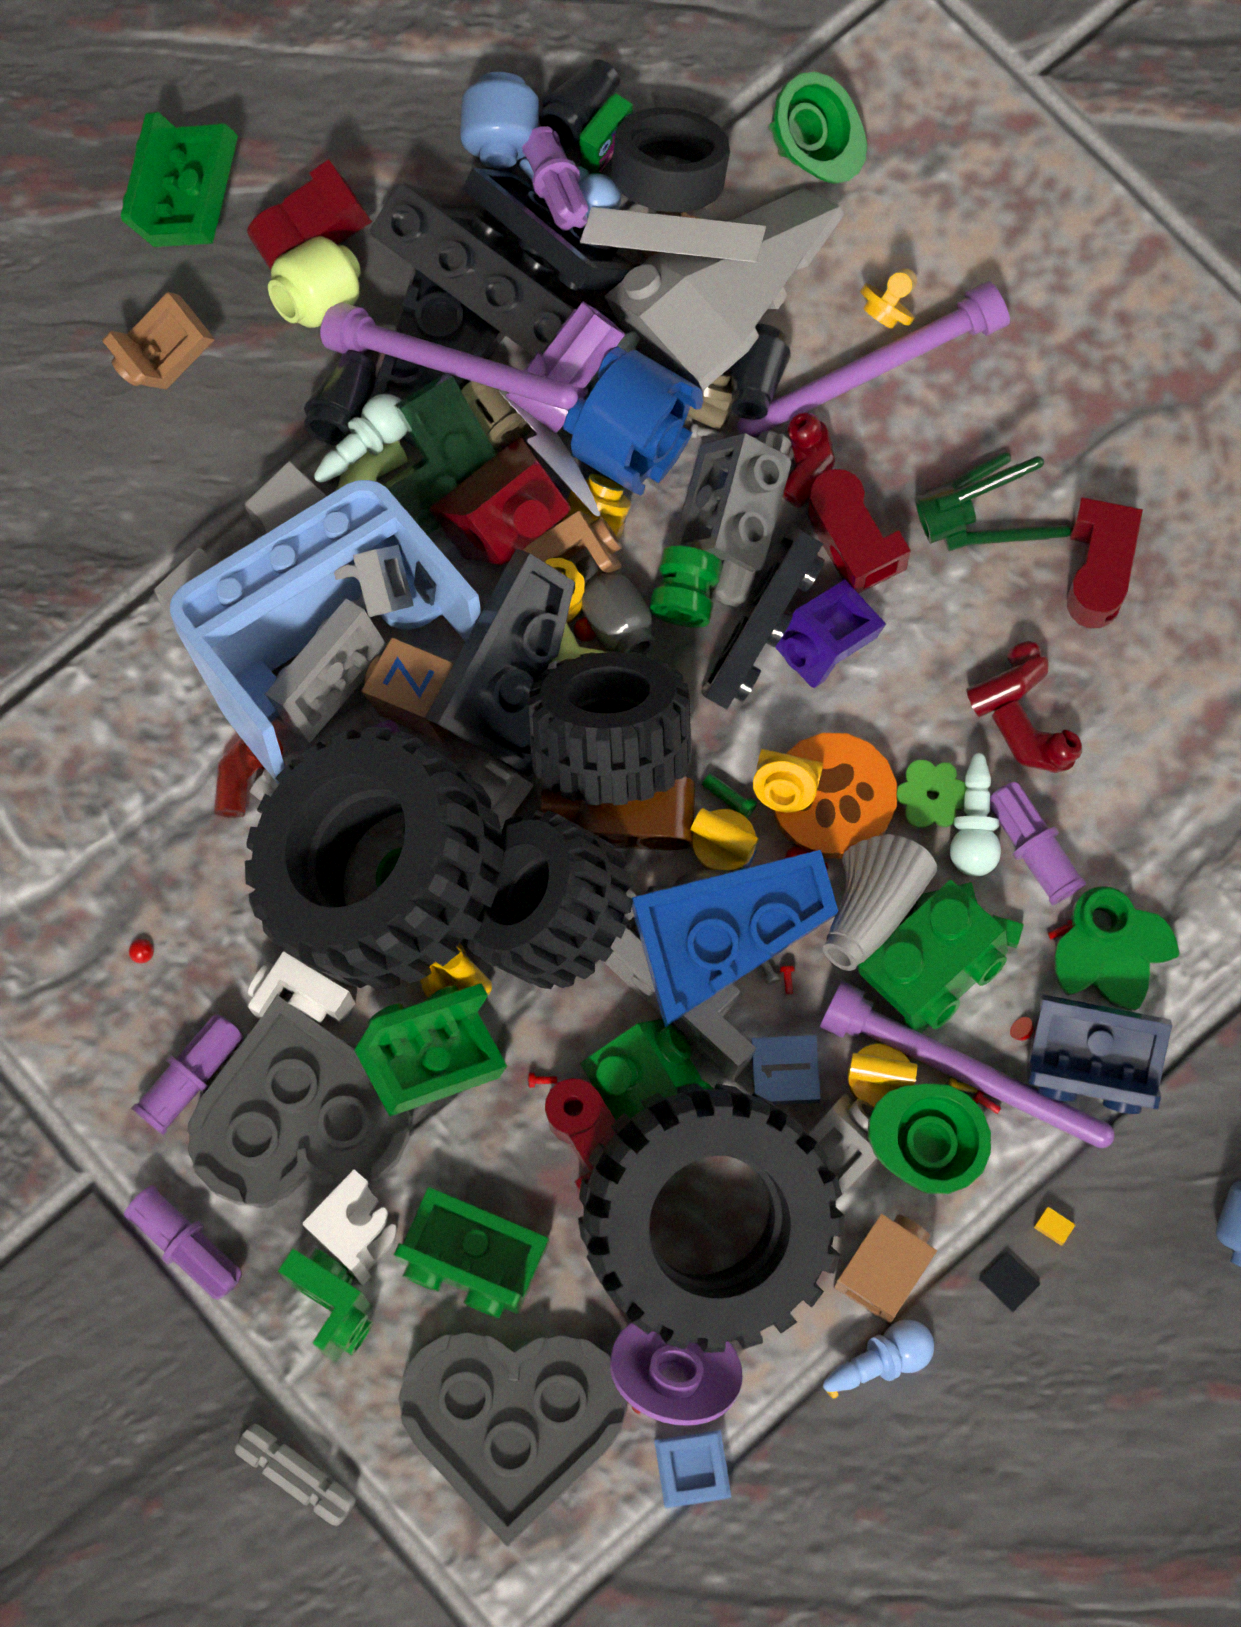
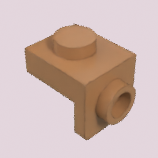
[102,292,215,390]
[522,511,622,573]

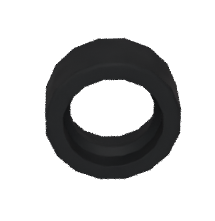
[611,107,730,212]

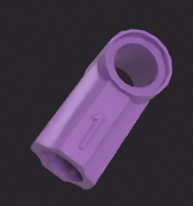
[506,301,625,434]

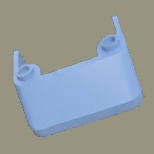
[170,480,481,784]

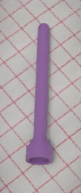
[737,281,1010,438]
[320,303,578,409]
[819,980,1115,1148]

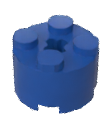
[563,346,703,496]

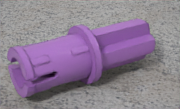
[522,127,589,231]
[990,782,1086,906]
[131,1014,243,1135]
[124,1185,242,1300]

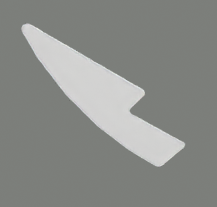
[499,390,600,516]

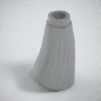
[822,834,937,971]

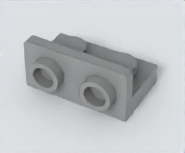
[265,599,387,743]

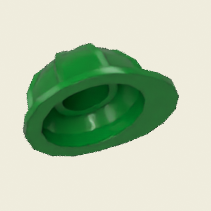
[768,72,867,184]
[868,1083,991,1195]

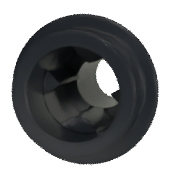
[539,59,620,147]
[731,324,791,420]
[304,351,376,446]

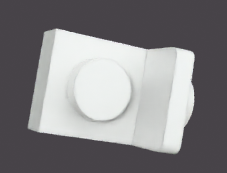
[248,951,355,1025]

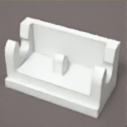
[302,1169,397,1286]

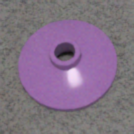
[610,1323,743,1425]

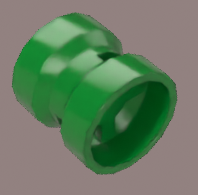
[649,546,723,628]

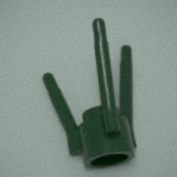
[915,452,1072,552]

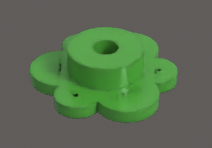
[897,760,967,829]

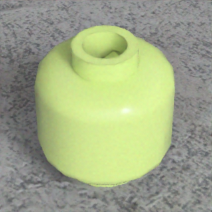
[268,236,361,328]

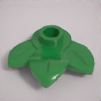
[1054,886,1180,1011]

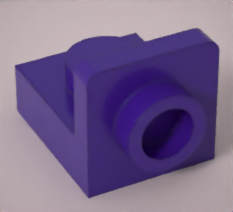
[775,579,886,688]

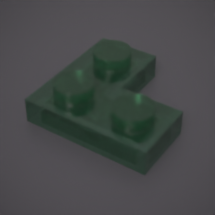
[382,373,497,535]

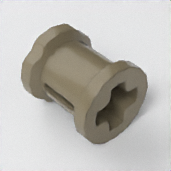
[456,381,532,453]

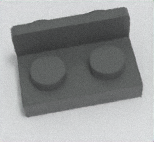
[673,433,791,572]

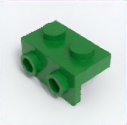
[121,112,238,247]
[858,879,1008,1033]
[354,984,507,1117]
[580,1019,714,1121]
[393,1187,550,1318]
[278,1248,374,1363]

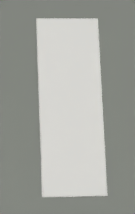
[580,207,766,262]

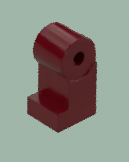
[247,159,373,271]
[808,469,911,594]
[1067,497,1143,628]
[545,1078,615,1194]

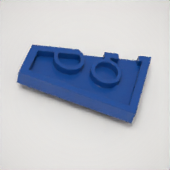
[632,850,839,1027]

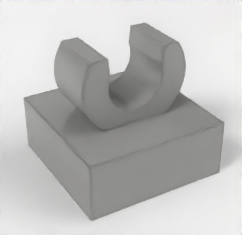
[334,545,414,617]
[467,751,535,830]

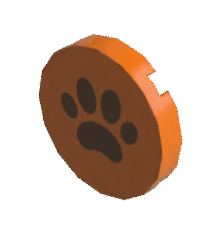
[771,733,897,859]

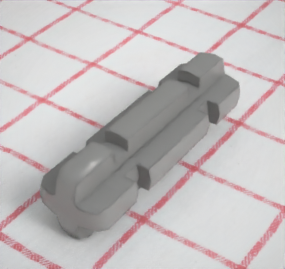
[234,1424,356,1526]

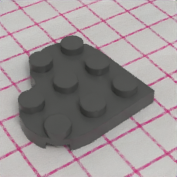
[188,995,412,1208]
[399,1332,628,1547]

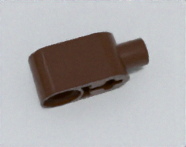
[541,776,695,851]

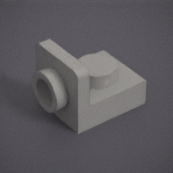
[808,1093,877,1201]

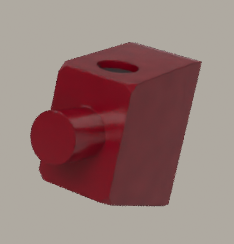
[428,437,571,565]

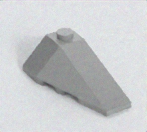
[605,188,844,391]

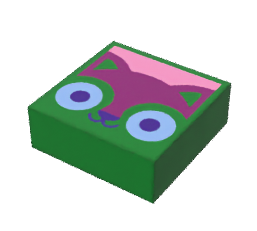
[580,93,633,174]

